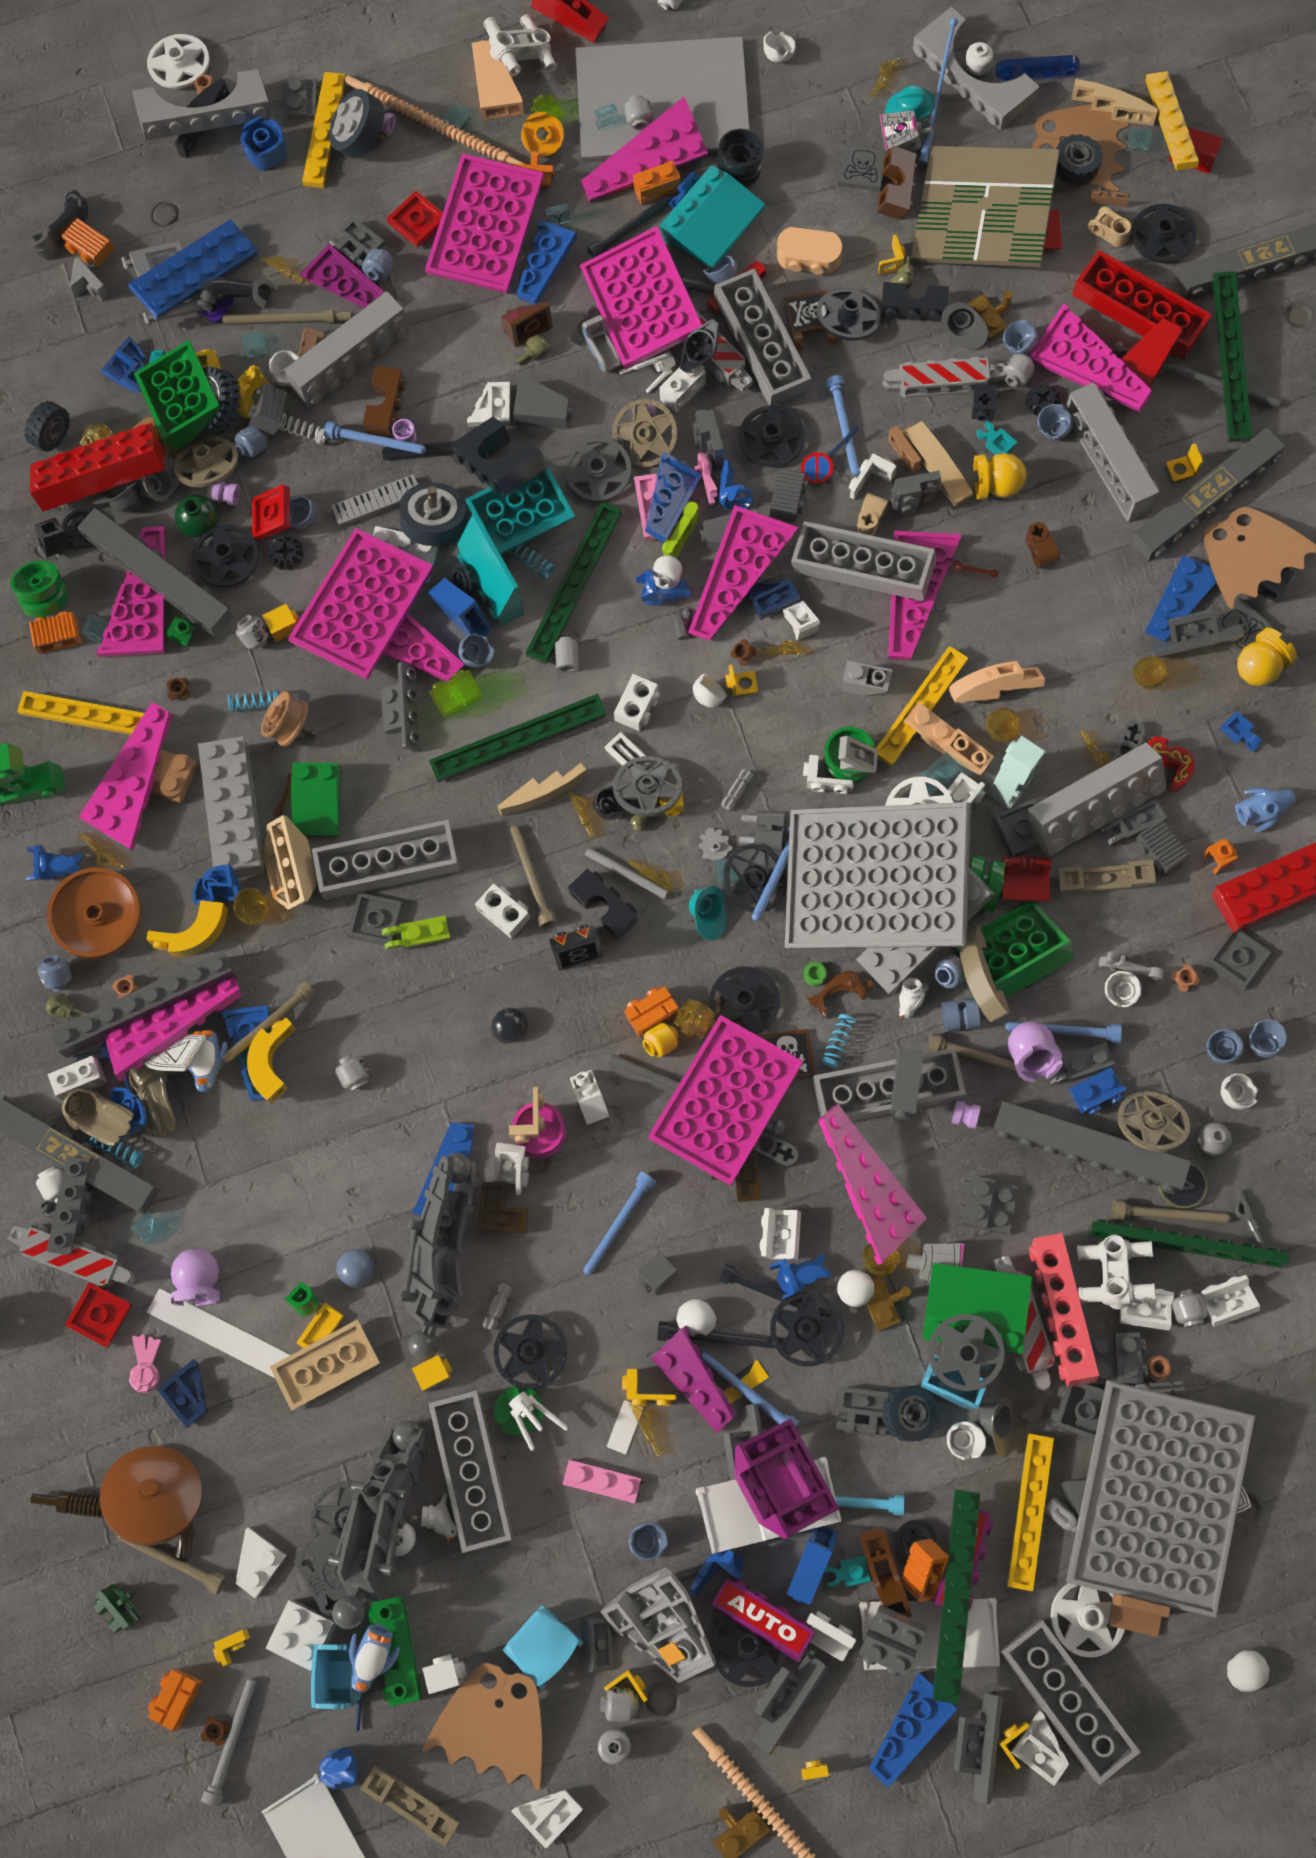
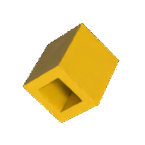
[262,604,300,642]
[412,1355,453,1392]

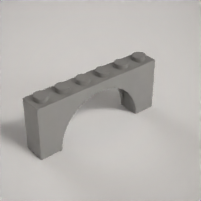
[913,7,1040,130]
[133,69,271,141]

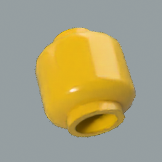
[643,1023,679,1058]

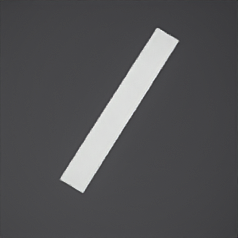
[147,1289,316,1399]

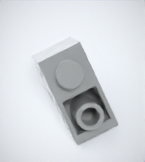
[841,661,892,696]

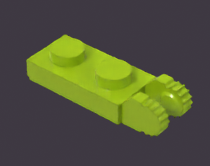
[662,501,700,558]
[382,916,450,950]

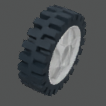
[201,366,241,435]

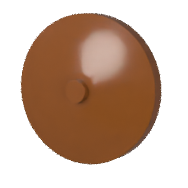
[47,867,142,959]
[100,1446,202,1546]

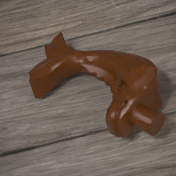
[806,971,875,1019]

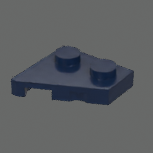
[746,579,801,620]
[157,1359,208,1428]

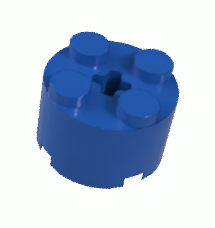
[240,117,287,171]

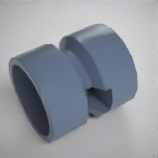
[941,997,980,1032]

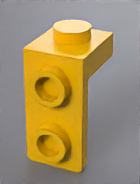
[622,1369,677,1406]

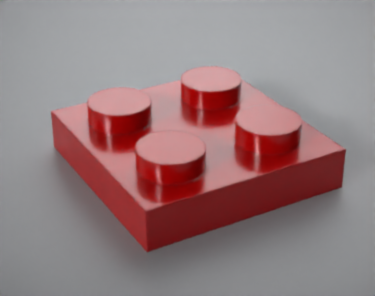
[386,191,443,248]
[252,484,290,541]
[65,1282,133,1348]

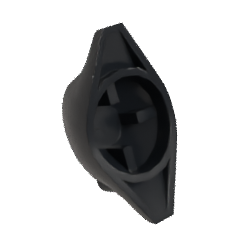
[680,319,719,373]

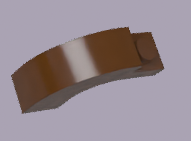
[859,1526,912,1618]

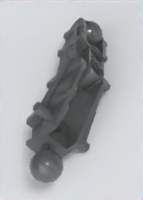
[398,1153,479,1361]
[328,1420,428,1629]

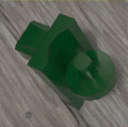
[93,1584,141,1633]

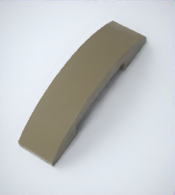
[1058,860,1156,893]
[959,926,1010,1022]
[360,1766,460,1847]

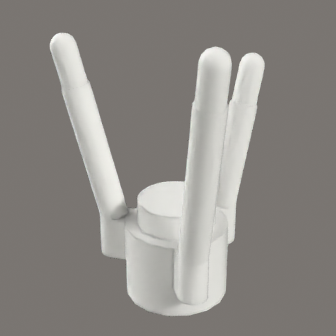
[619,350,675,393]
[509,1392,569,1451]

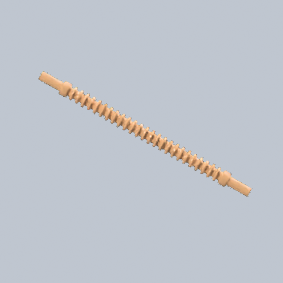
[345,75,524,166]
[692,1726,815,1858]

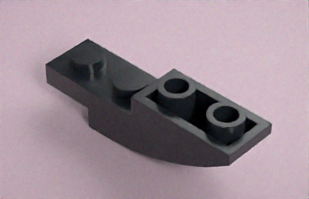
[175,79,230,158]

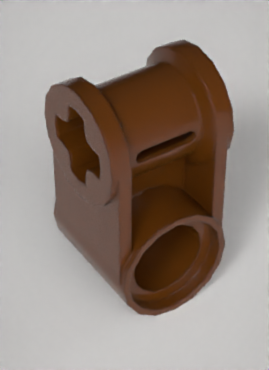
[1025,522,1061,569]

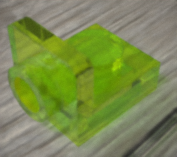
[530,93,565,120]

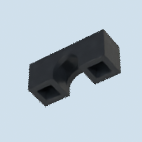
[881,282,949,322]
[567,868,638,940]

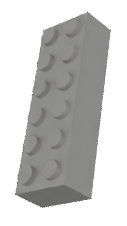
[714,269,811,405]
[284,291,409,409]
[1066,382,1159,522]
[791,521,936,601]
[198,736,265,878]
[1028,743,1167,856]
[312,820,460,900]
[856,867,995,994]
[813,1048,966,1121]
[428,1391,514,1553]
[999,1619,1141,1785]

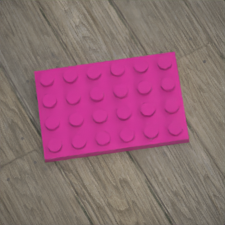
[425,153,544,294]
[580,226,702,370]
[288,528,434,681]
[648,1015,803,1186]

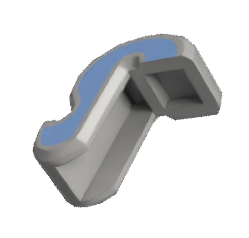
[582,315,622,373]

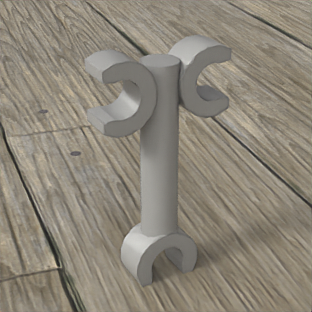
[1098,952,1164,982]

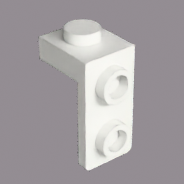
[849,453,896,499]
[803,755,854,794]

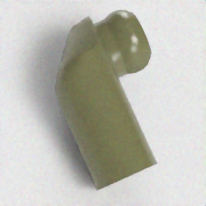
[631,804,660,831]

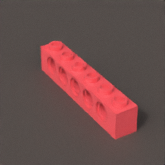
[1029,1233,1099,1387]

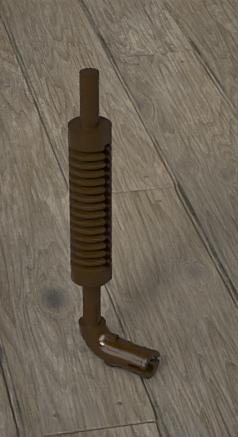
[30,1490,196,1558]

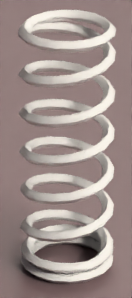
[279,413,327,445]

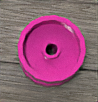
[512,1102,567,1159]

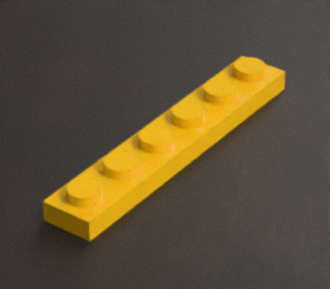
[1146,71,1199,171]
[302,72,346,188]
[876,646,968,767]
[17,691,145,735]
[1007,1434,1054,1591]

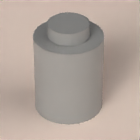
[555,637,579,673]

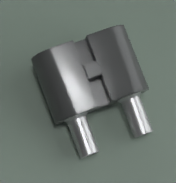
[739,811,787,851]

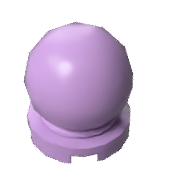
[1008,1021,1063,1082]
[170,1248,220,1306]

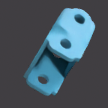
[921,1354,987,1410]
[503,1604,584,1690]
[311,1644,361,1709]

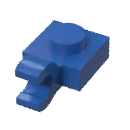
[669,172,699,209]
[1220,711,1262,752]

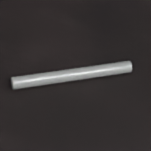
[585,847,669,899]

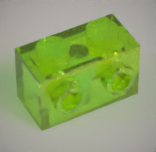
[429,670,483,719]

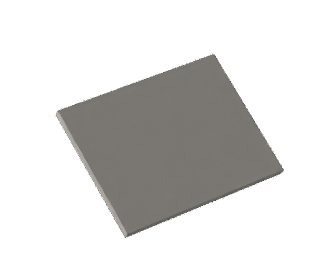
[576,37,749,162]
[785,802,971,949]
[1066,1380,1256,1618]

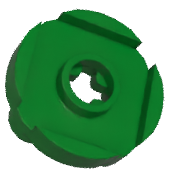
[494,1386,544,1436]

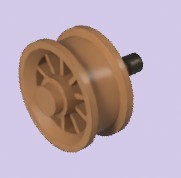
[261,691,318,747]

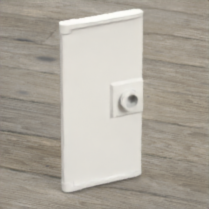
[696,1457,841,1554]
[859,1598,1000,1670]
[262,1773,365,1858]

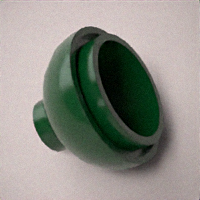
[174,494,219,538]

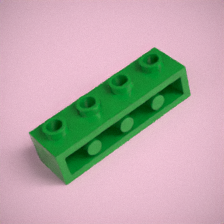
[369,1596,423,1707]

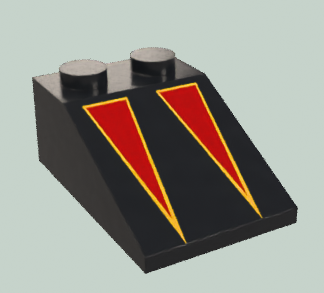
[549,925,603,971]

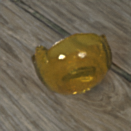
[1133,656,1168,691]
[986,707,1021,742]
[234,888,270,926]
[862,1244,900,1277]

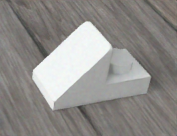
[782,600,820,641]

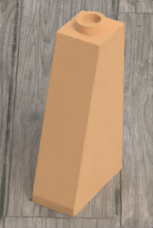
[472,40,524,120]

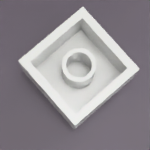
[266,1600,337,1671]

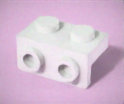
[948,772,985,812]
[495,1142,529,1195]
[760,1208,801,1260]
[1201,1275,1260,1327]
[1120,1289,1174,1330]
[806,1611,856,1661]

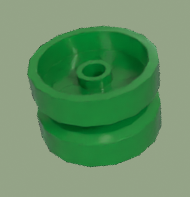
[10,560,68,617]
[823,726,875,784]
[969,855,1005,913]

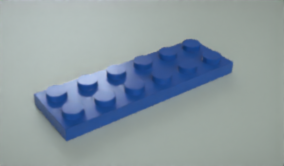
[129,219,258,319]

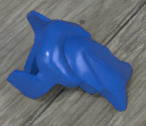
[719,459,753,509]
[635,569,691,605]
[26,845,82,881]
[769,1254,832,1299]
[690,1549,744,1596]
[319,1747,357,1789]

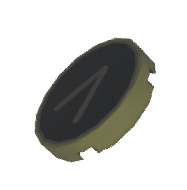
[1158,1163,1207,1209]

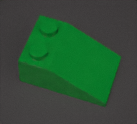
[291,762,343,837]

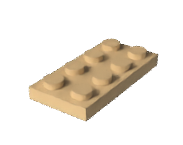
[270,1320,380,1411]

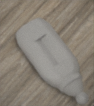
[1044,1497,1079,1533]

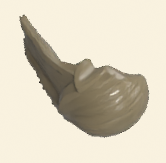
[129,1065,176,1138]
[62,1088,134,1146]

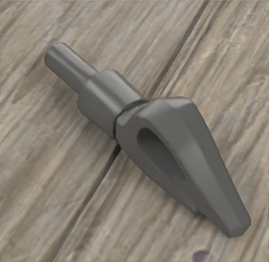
[1235,1190,1264,1246]

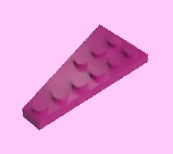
[581,96,708,203]
[1029,303,1153,413]
[688,505,798,641]
[96,527,166,657]
[888,531,962,661]
[79,702,173,851]
[104,977,242,1082]

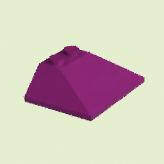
[734,1419,839,1539]

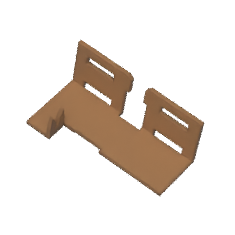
[1090,187,1129,207]
[298,327,324,357]

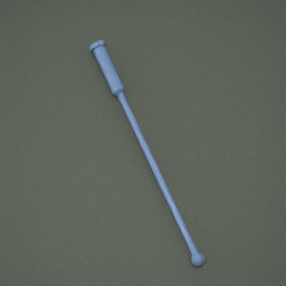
[918,17,958,165]

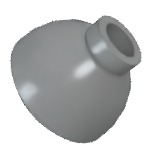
[1197,1123,1232,1156]

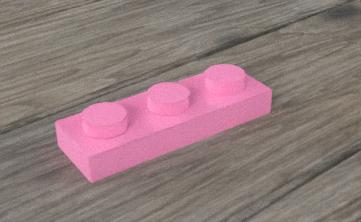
[634,474,657,541]
[563,1460,641,1503]

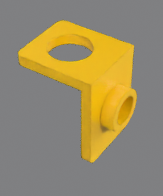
[878,234,906,276]
[1166,444,1203,482]
[725,665,758,697]
[604,1670,648,1703]
[997,1721,1030,1770]

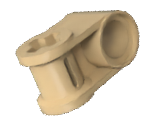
[1088,207,1131,247]
[856,493,889,536]

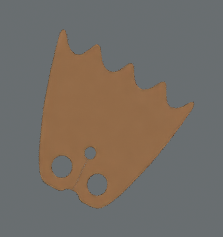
[1032,104,1129,191]
[1204,507,1316,609]
[422,1663,542,1791]

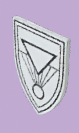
[143,1035,206,1071]

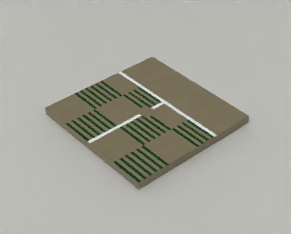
[911,146,1060,267]

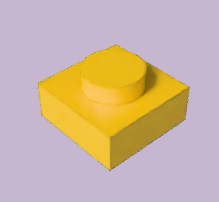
[801,1759,829,1780]

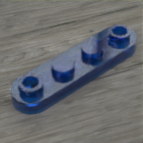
[995,55,1081,81]

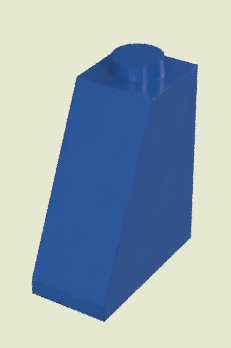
[428,578,492,636]
[787,1526,838,1604]

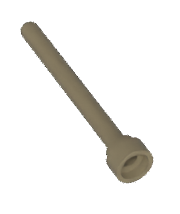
[511,825,558,928]
[222,982,316,1063]
[927,1033,1017,1071]
[1112,1200,1231,1223]
[117,1536,227,1595]

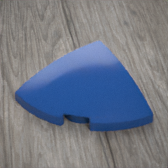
[101,336,145,393]
[193,865,243,904]
[110,1087,147,1138]

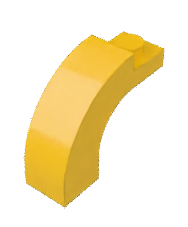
[146,901,228,957]
[247,1017,296,1105]

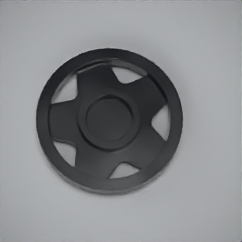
[61,509,93,549]

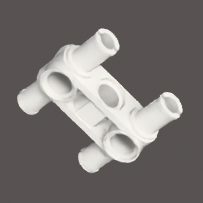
[483,14,557,76]
[1077,1235,1156,1309]

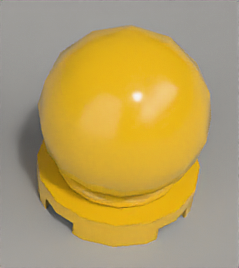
[973,453,1027,500]
[1237,627,1298,686]

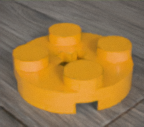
[521,112,564,157]

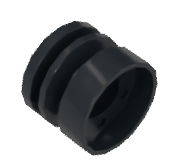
[717,128,763,188]

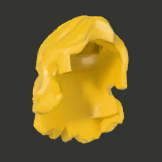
[236,365,270,419]

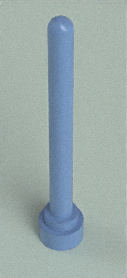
[826,375,860,476]
[324,421,426,454]
[752,826,790,921]
[1005,1022,1122,1044]
[584,1171,657,1275]
[700,1352,800,1427]

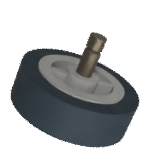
[329,89,386,158]
[399,482,466,546]

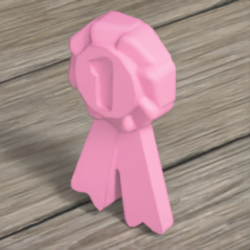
[695,453,717,506]
[129,1334,161,1393]

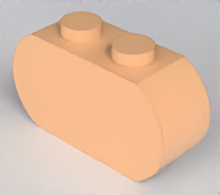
[777,227,842,275]

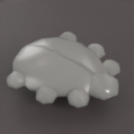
[699,828,733,860]

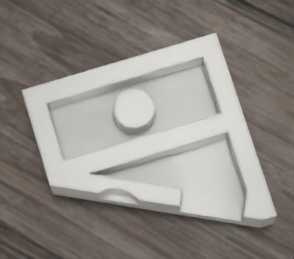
[467,382,510,427]
[235,1527,287,1598]
[1011,1711,1069,1786]
[511,1790,583,1848]

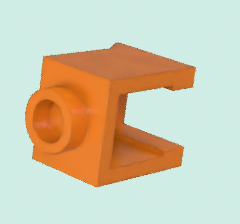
[1203,838,1238,875]

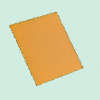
[658,1642,685,1666]

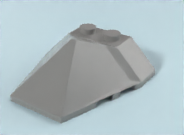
[600,1567,716,1683]

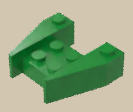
[0,742,65,806]

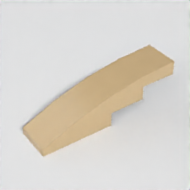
[1071,79,1158,126]
[903,421,973,506]
[497,763,588,816]

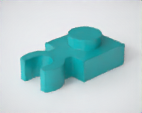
[976,421,1017,455]
[824,1555,871,1587]

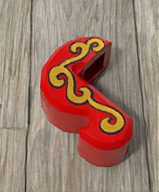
[1148,736,1195,792]

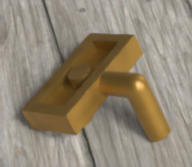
[967,291,1013,341]
[866,1276,911,1332]
[713,1806,770,1858]

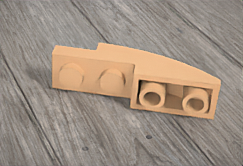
[949,661,1045,703]
[904,702,994,775]

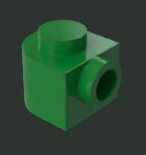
[167,617,196,646]
[284,1282,319,1316]

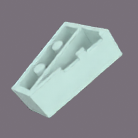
[987,736,1045,809]

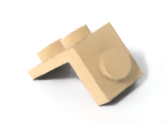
[509,1087,545,1143]

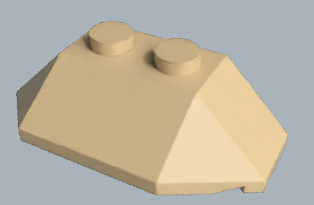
[263,815,318,910]

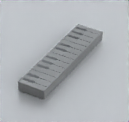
[331,474,418,527]

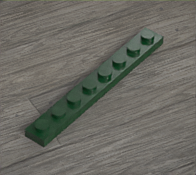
[1212,271,1252,442]
[525,502,622,665]
[429,694,607,783]
[1088,1219,1289,1269]
[932,1489,980,1704]

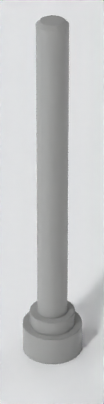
[201,1678,257,1807]

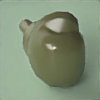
[890,256,914,290]
[516,334,550,365]
[46,994,87,1018]

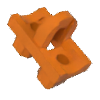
[515,151,555,188]

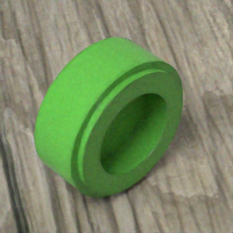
[804,962,827,987]

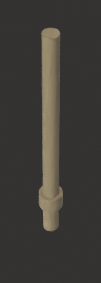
[222,310,352,324]

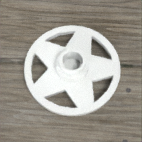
[147,34,210,89]
[886,777,954,806]
[1051,1583,1125,1657]

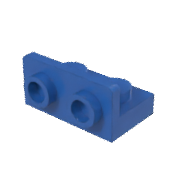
[1068,1067,1127,1115]

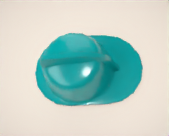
[885,85,935,120]
[689,886,727,940]

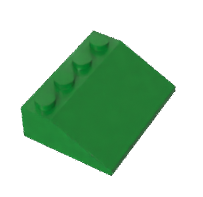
[134,340,221,451]
[954,901,1074,999]
[922,1263,1032,1354]

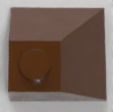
[501,302,553,348]

